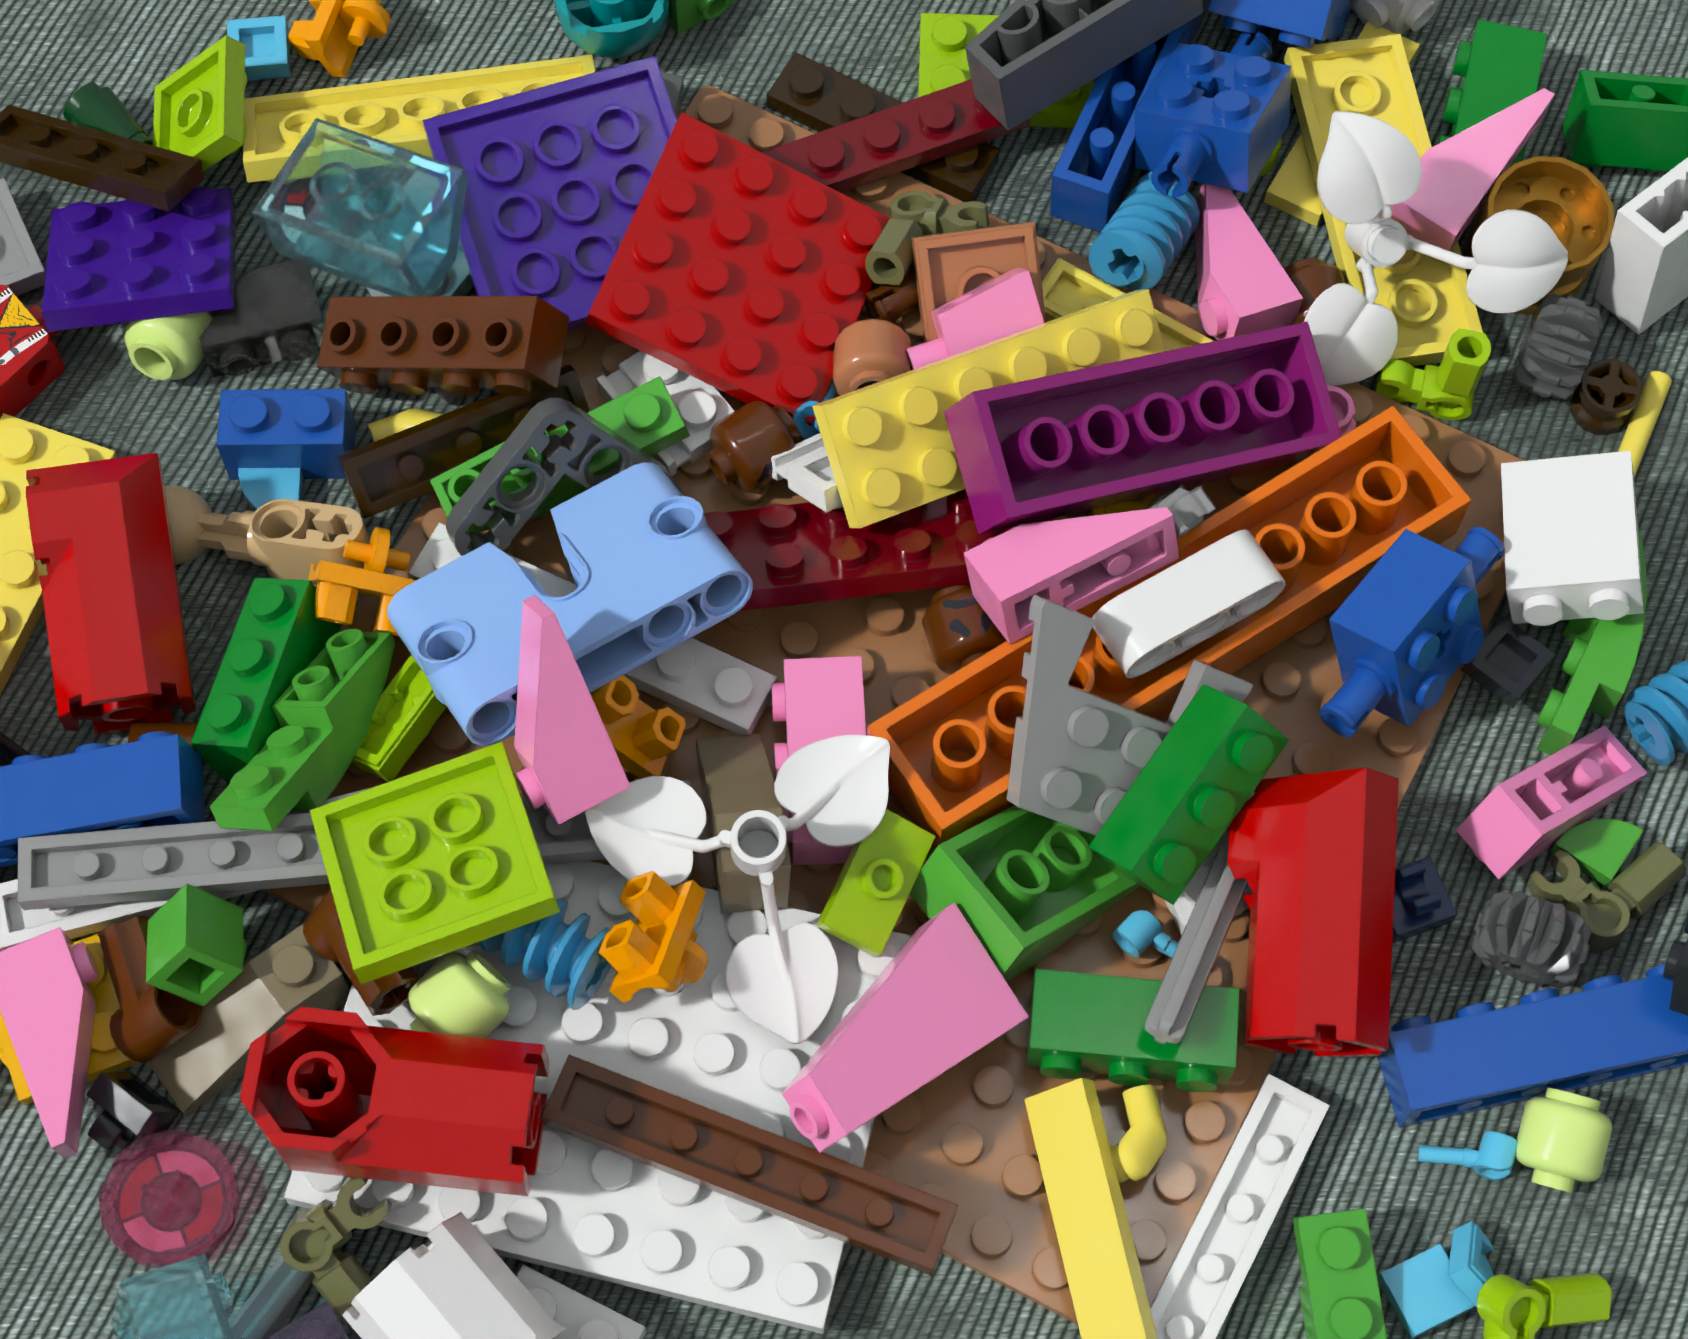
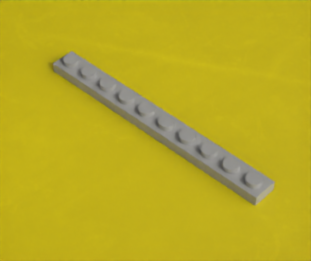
[17,780,695,910]

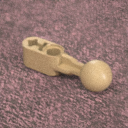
[165,486,370,587]

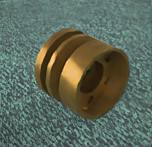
[1464,156,1614,315]

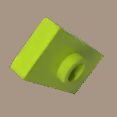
[351,654,447,782]
[816,809,936,957]

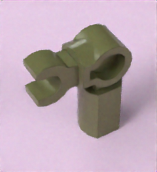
[865,191,990,285]
[1527,842,1686,952]
[280,1177,392,1338]

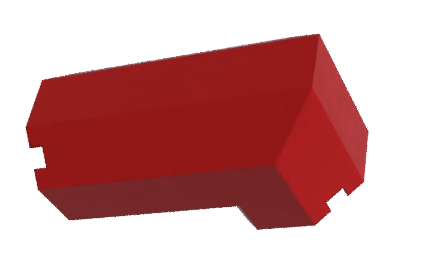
[26,453,196,734]
[1227,767,1399,1057]
[240,1007,549,1196]

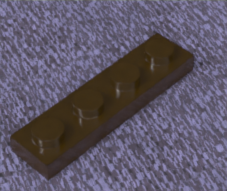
[767,52,1000,202]
[0,105,205,212]
[338,364,590,519]

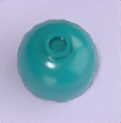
[553,0,669,58]

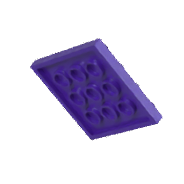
[423,56,677,331]

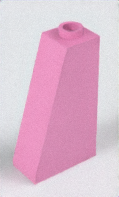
[782,902,1029,1153]

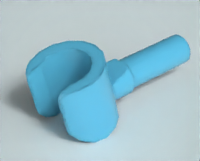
[1112,910,1178,958]
[1418,1131,1518,1181]

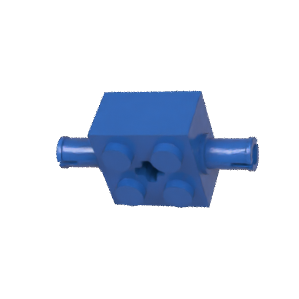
[1135,32,1291,198]
[1319,527,1505,738]

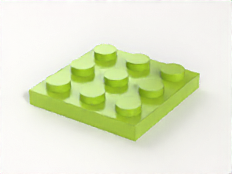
[309,741,560,985]

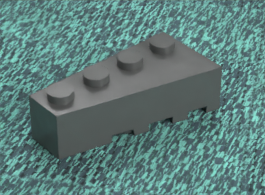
[965,0,1204,131]

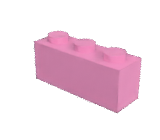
[771,656,866,865]

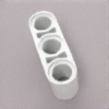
[1092,529,1286,678]

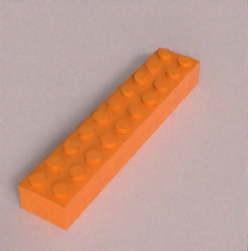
[867,406,1471,851]

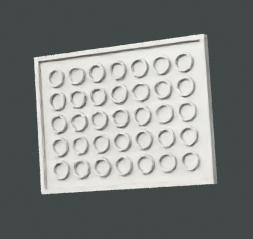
[284,861,911,1334]

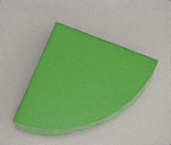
[1550,819,1644,887]

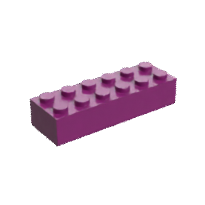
[944,321,1342,535]

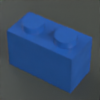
[217,389,356,480]

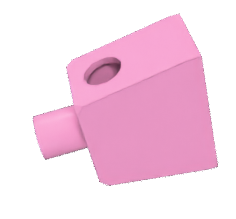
[906,268,1044,370]

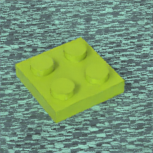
[153,35,247,172]

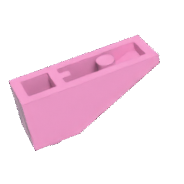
[1390,88,1555,251]
[1195,183,1303,340]
[964,507,1179,644]
[514,595,631,824]
[1456,725,1648,879]
[0,927,99,1159]

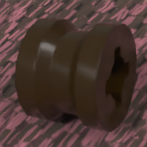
[1570,359,1642,435]

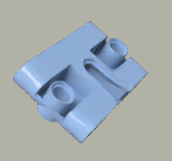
[387,462,753,746]

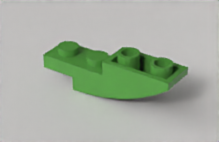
[430,376,690,534]
[1536,527,1647,755]
[210,629,395,831]
[1292,1208,1387,1339]

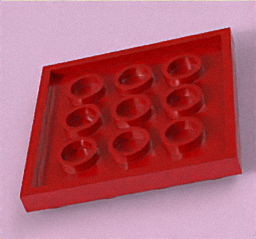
[584,112,890,427]

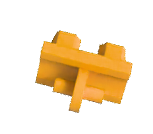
[288,0,391,77]
[308,527,416,637]
[590,675,686,779]
[598,871,708,1003]

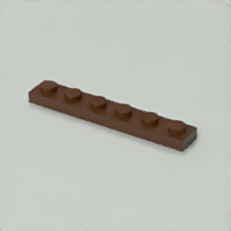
[541,1054,958,1276]

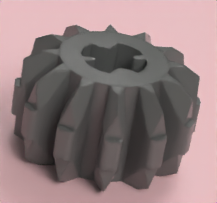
[1513,293,1601,400]
[1471,891,1592,988]

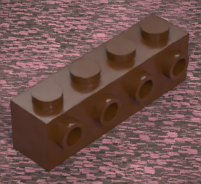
[317,296,570,396]

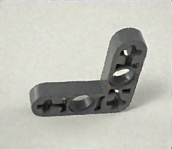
[446,398,681,556]

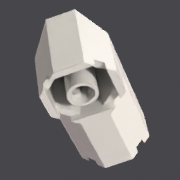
[342,1212,586,1339]

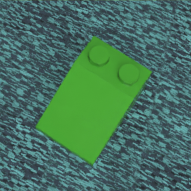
[909,805,1140,982]

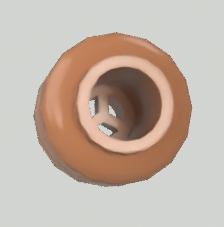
[833,319,912,396]

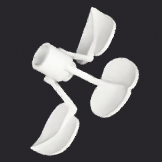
[1304,111,1568,386]
[585,735,890,1044]

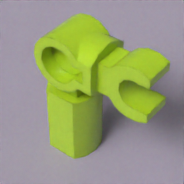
[1375,328,1491,421]
[1476,1273,1612,1339]

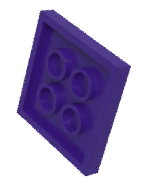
[42,187,236,332]

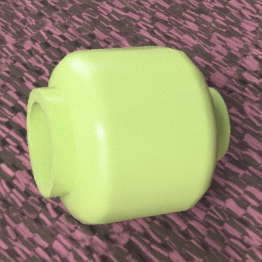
[124,312,217,380]
[408,950,512,1038]
[1515,1087,1612,1193]

